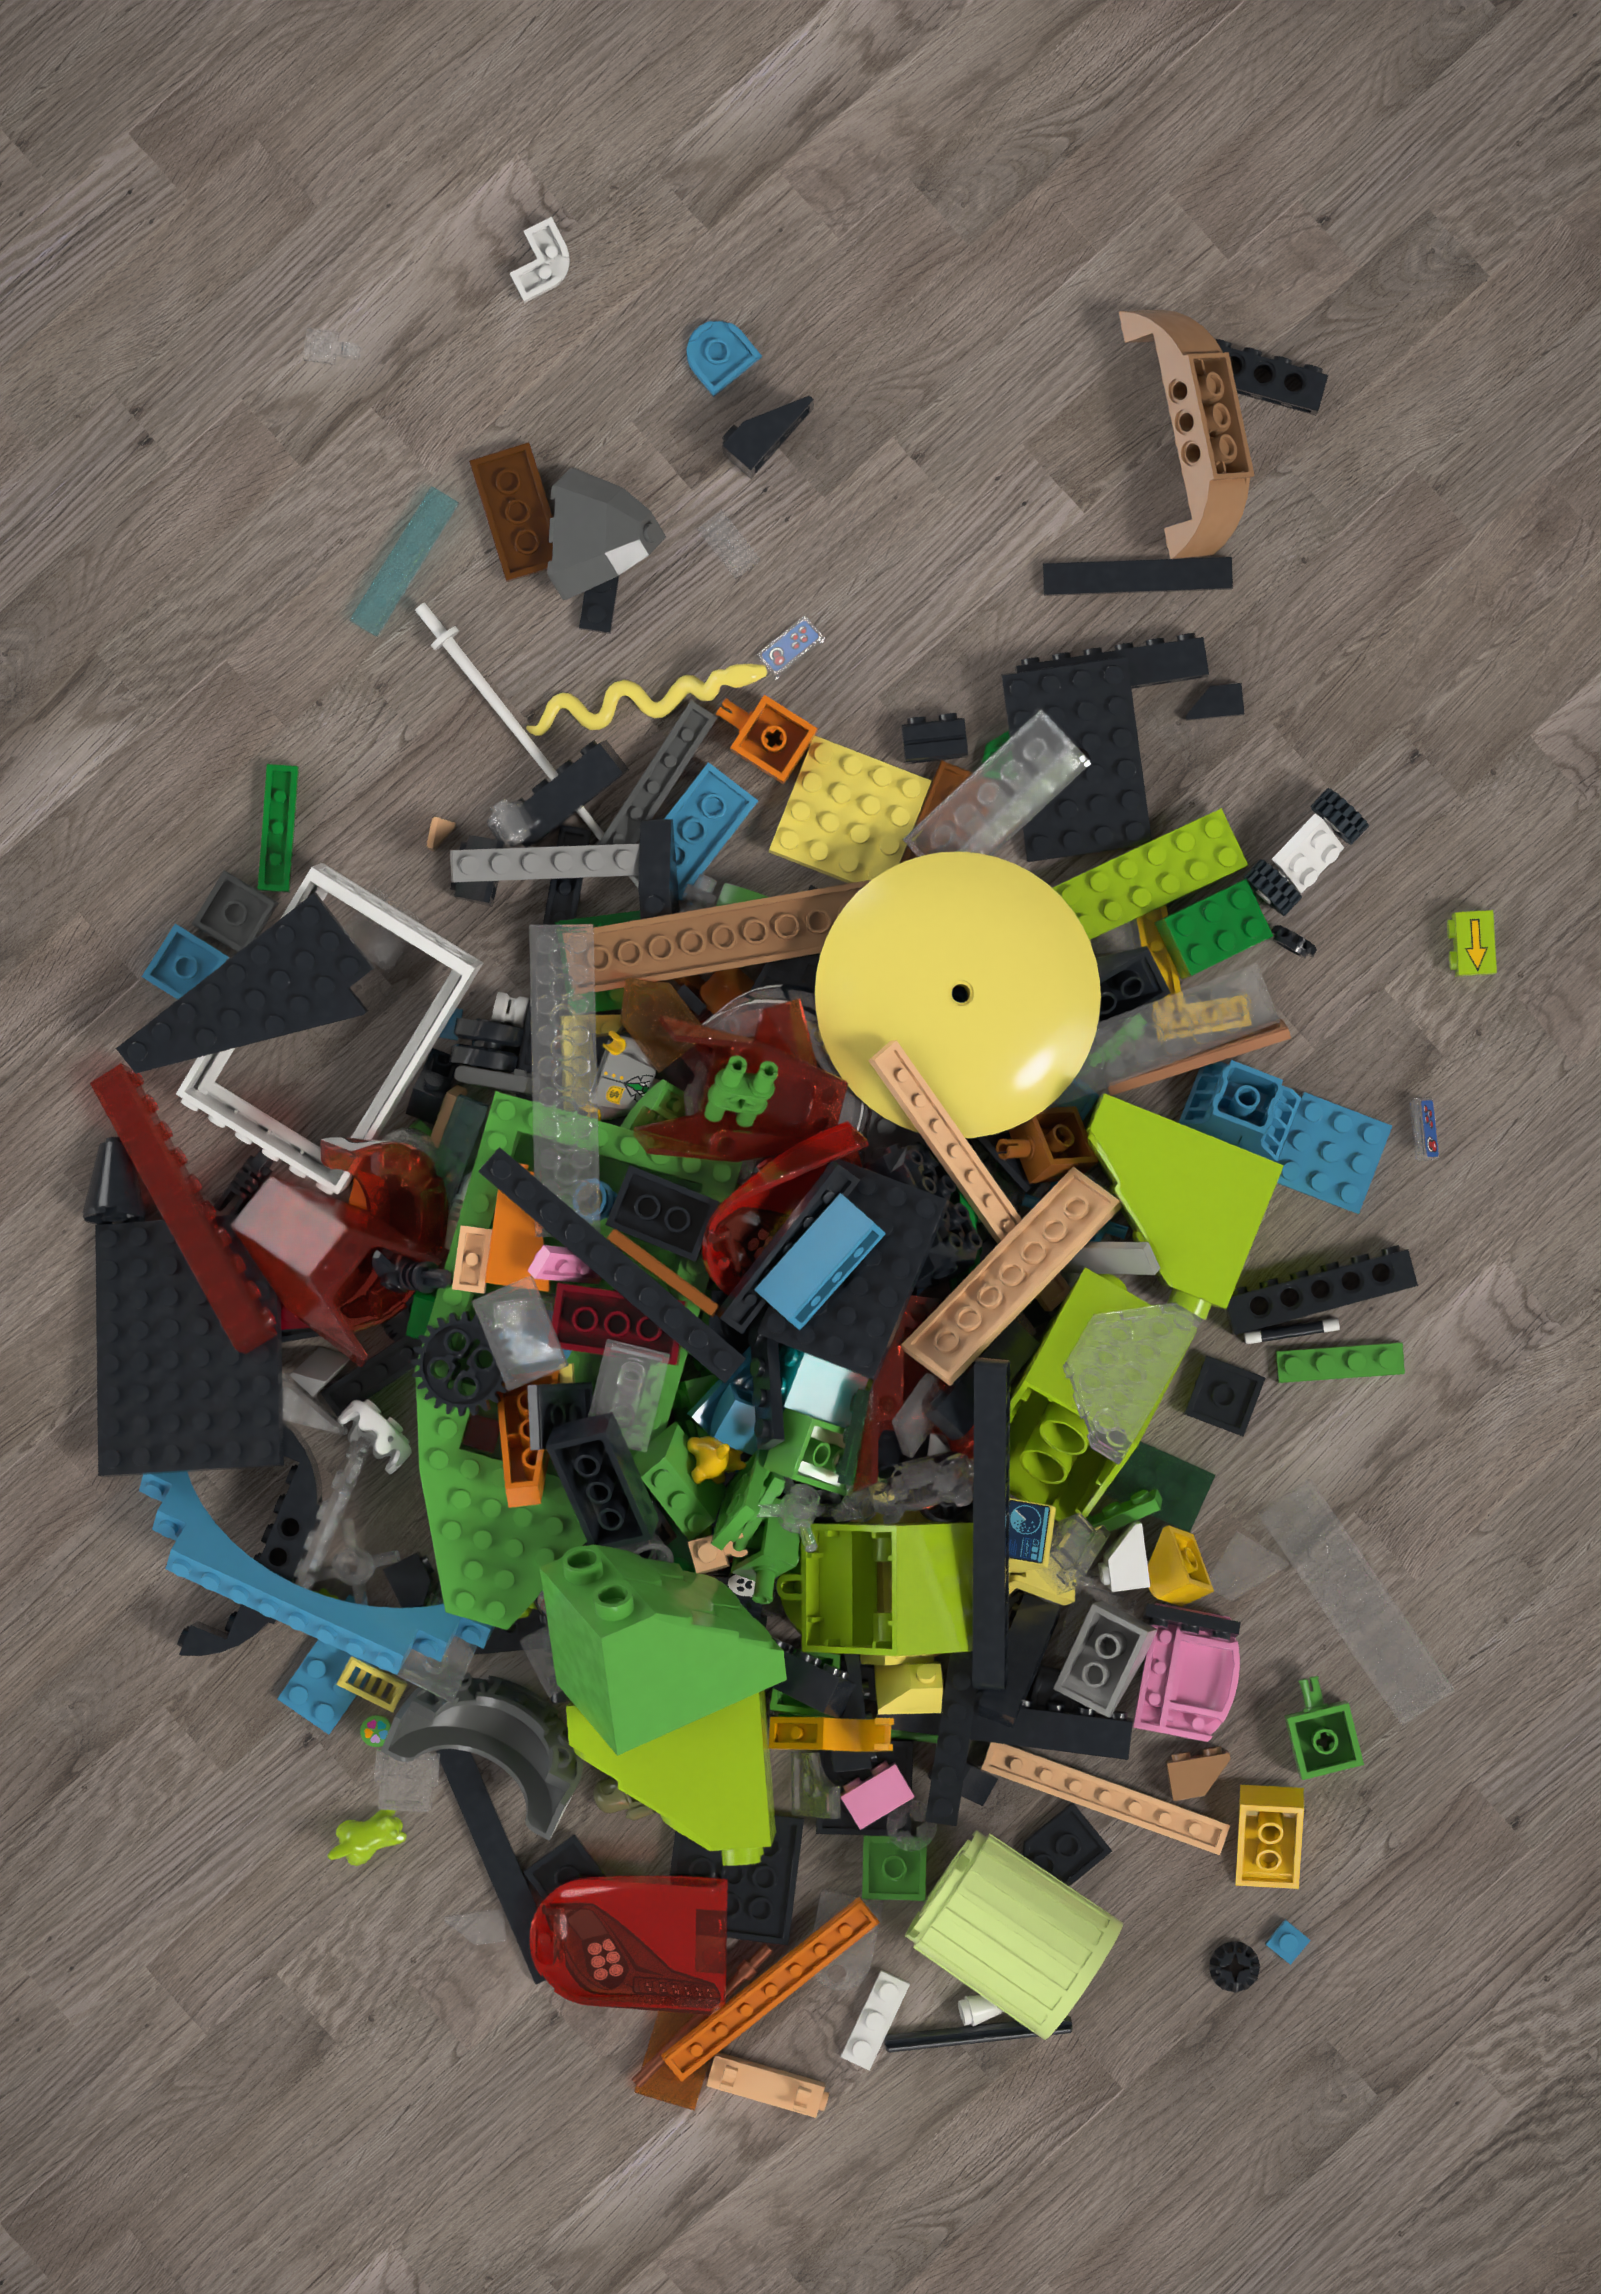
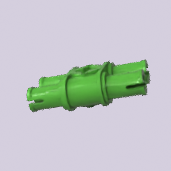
[705,1056,778,1127]

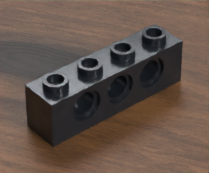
[1215,339,1328,416]

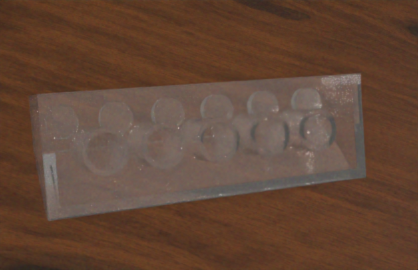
[902,709,1091,857]

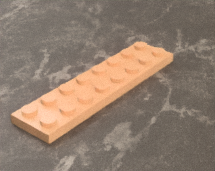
[902,1167,1122,1386]

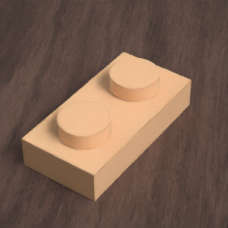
[452,1225,492,1294]

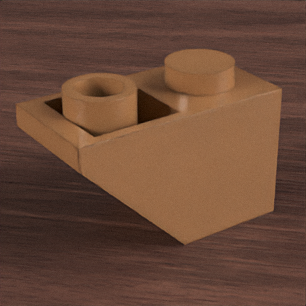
[1165,1746,1231,1801]

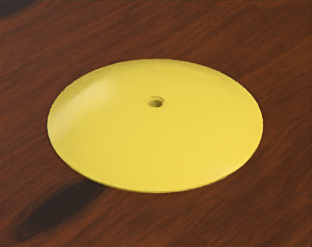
[815,852,1101,1138]

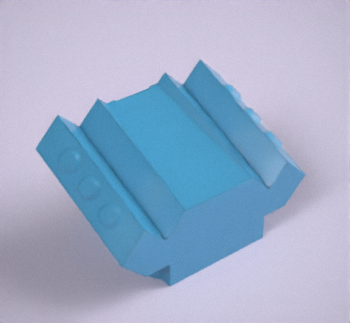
[1179,1060,1302,1162]

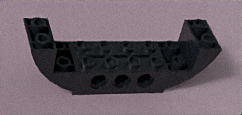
[177,1417,328,1656]

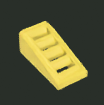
[336,1656,408,1713]

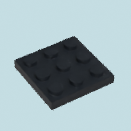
[816,1740,913,1836]

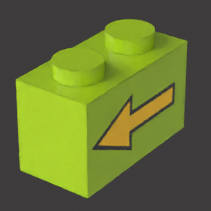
[1447,910,1497,977]

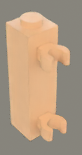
[688,1533,748,1574]
[706,2052,829,2118]

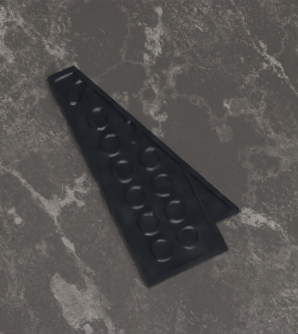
[116,892,375,1074]

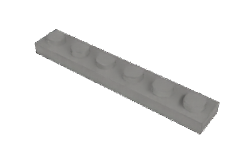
[450,844,640,882]

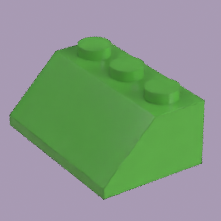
[633,1422,726,1541]

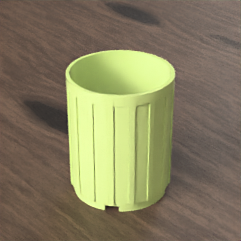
[905,1830,1123,2040]

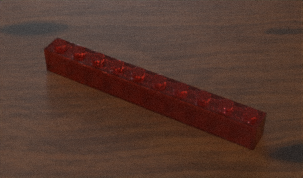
[90,1063,277,1354]

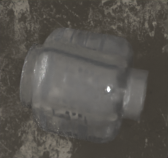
[487,798,534,847]

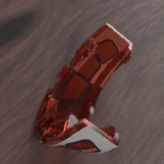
[319,1137,448,1333]

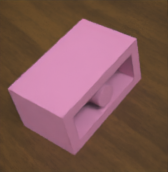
[840,1761,915,1830]

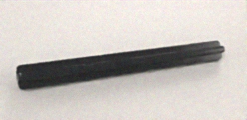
[884,2015,1073,2053]

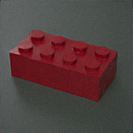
[548,1283,688,1365]

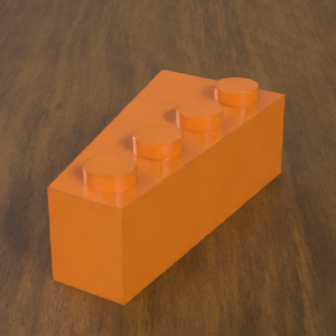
[497,1369,560,1508]

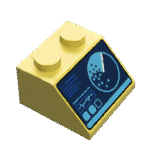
[1009,1498,1056,1573]

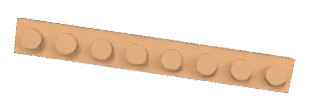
[981,1742,1230,1855]

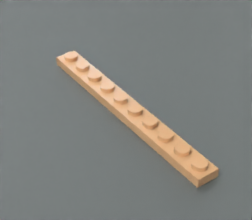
[868,1040,1071,1311]

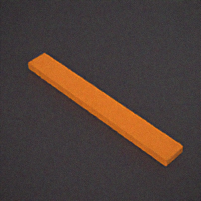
[661,1896,880,2082]

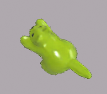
[328,1806,407,1866]

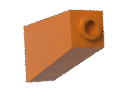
[485,1164,551,1292]

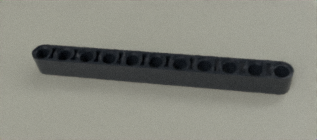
[972,1358,1011,1691]

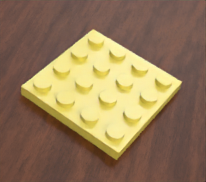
[769,736,932,883]

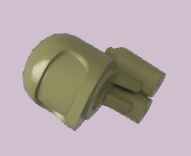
[593,1778,656,1821]

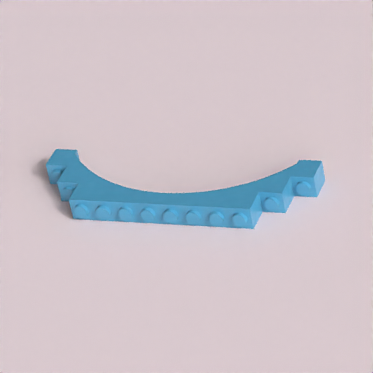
[139,1472,495,1675]

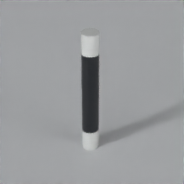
[1244,1318,1340,1345]

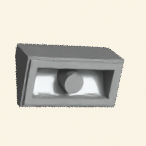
[290,1347,351,1397]

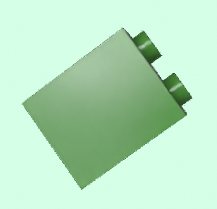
[540,1545,787,1756]

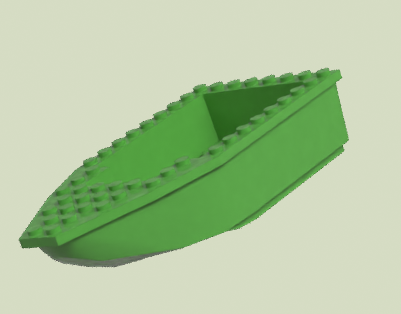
[415,1091,743,1630]

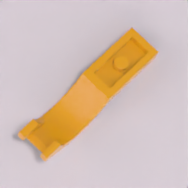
[768,1717,894,1752]

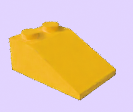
[1235,1785,1304,1889]

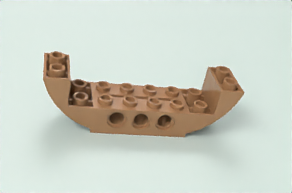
[1119,310,1254,559]

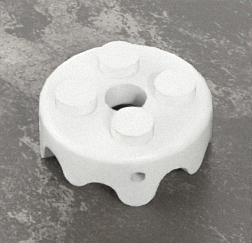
[337,1399,412,1474]

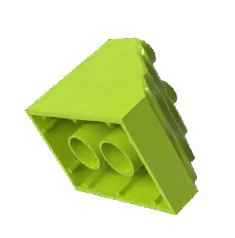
[1085,1093,1284,1320]
[566,1690,776,1866]

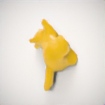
[687,1436,746,1484]

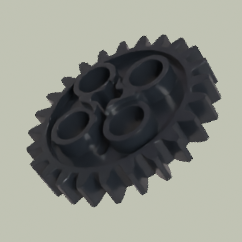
[411,1311,517,1416]

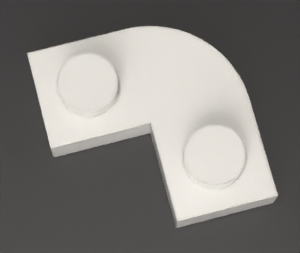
[510,217,570,303]

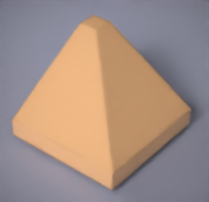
[427,817,456,851]

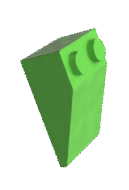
[763,1407,871,1497]

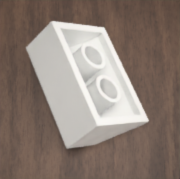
[1098,1520,1150,1592]

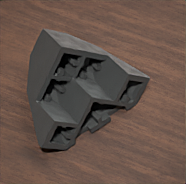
[547,468,666,600]

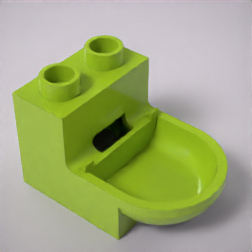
[776,1522,973,1656]

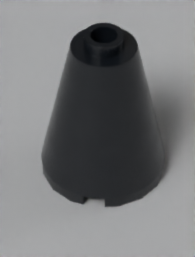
[82,1137,146,1225]

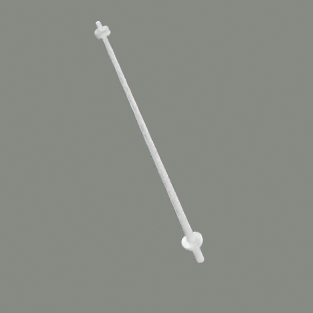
[415,602,639,888]

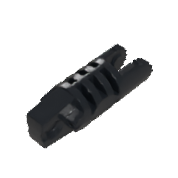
[213,1148,274,1215]

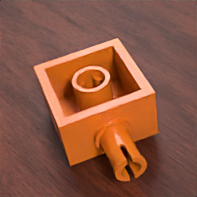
[716,695,818,785]

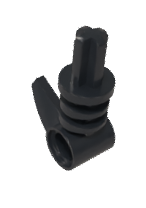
[372,1250,453,1295]

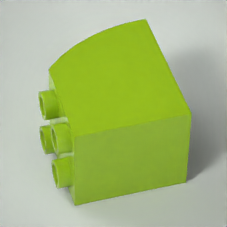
[967,1267,1197,1531]

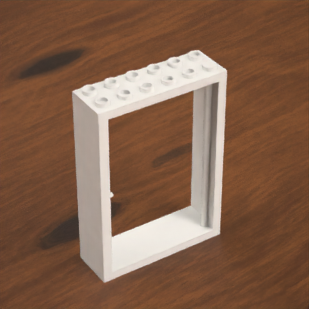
[176,863,483,1195]

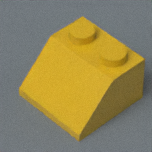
[1148,1525,1214,1607]

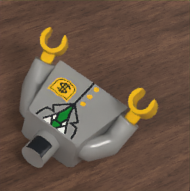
[581,1031,661,1121]

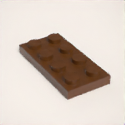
[469,442,553,582]

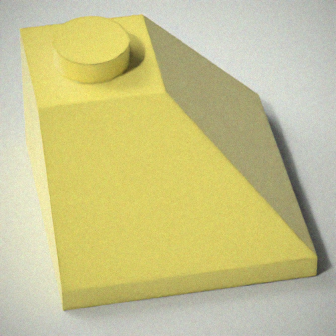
[874,1661,943,1715]

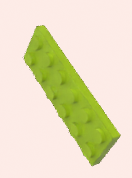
[1052,808,1248,940]

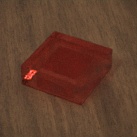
[462,1414,500,1453]

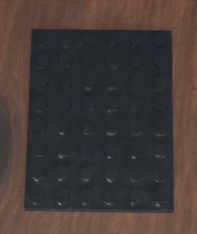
[95,1212,284,1477]

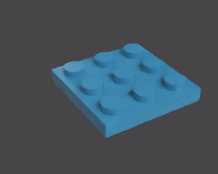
[1277,1092,1392,1214]

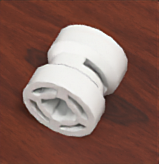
[492,992,529,1029]

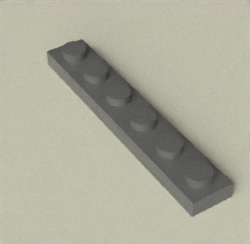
[598,700,718,845]

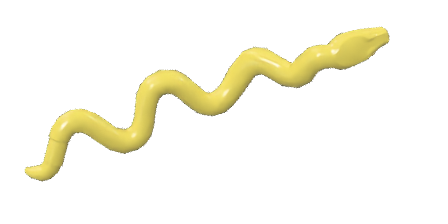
[526,664,767,736]

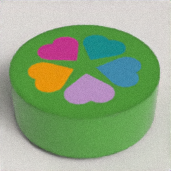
[360,1715,392,1747]

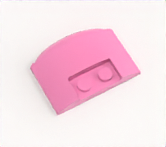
[1133,1603,1240,1742]

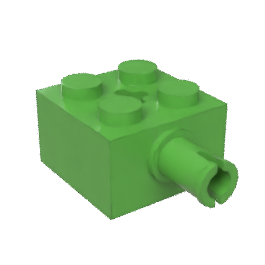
[731,1498,804,1604]
[1284,1676,1364,1780]

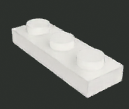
[841,1970,910,2071]

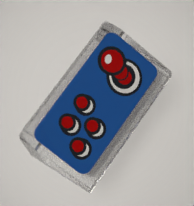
[756,615,825,679]
[1409,1097,1440,1162]

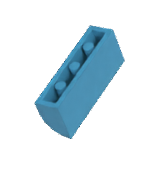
[754,1193,886,1330]
[710,1383,785,1455]

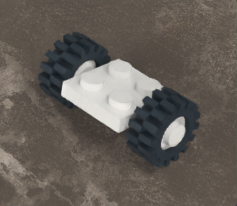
[1243,788,1369,916]

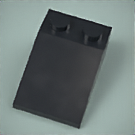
[722,396,814,479]
[1094,946,1171,1039]

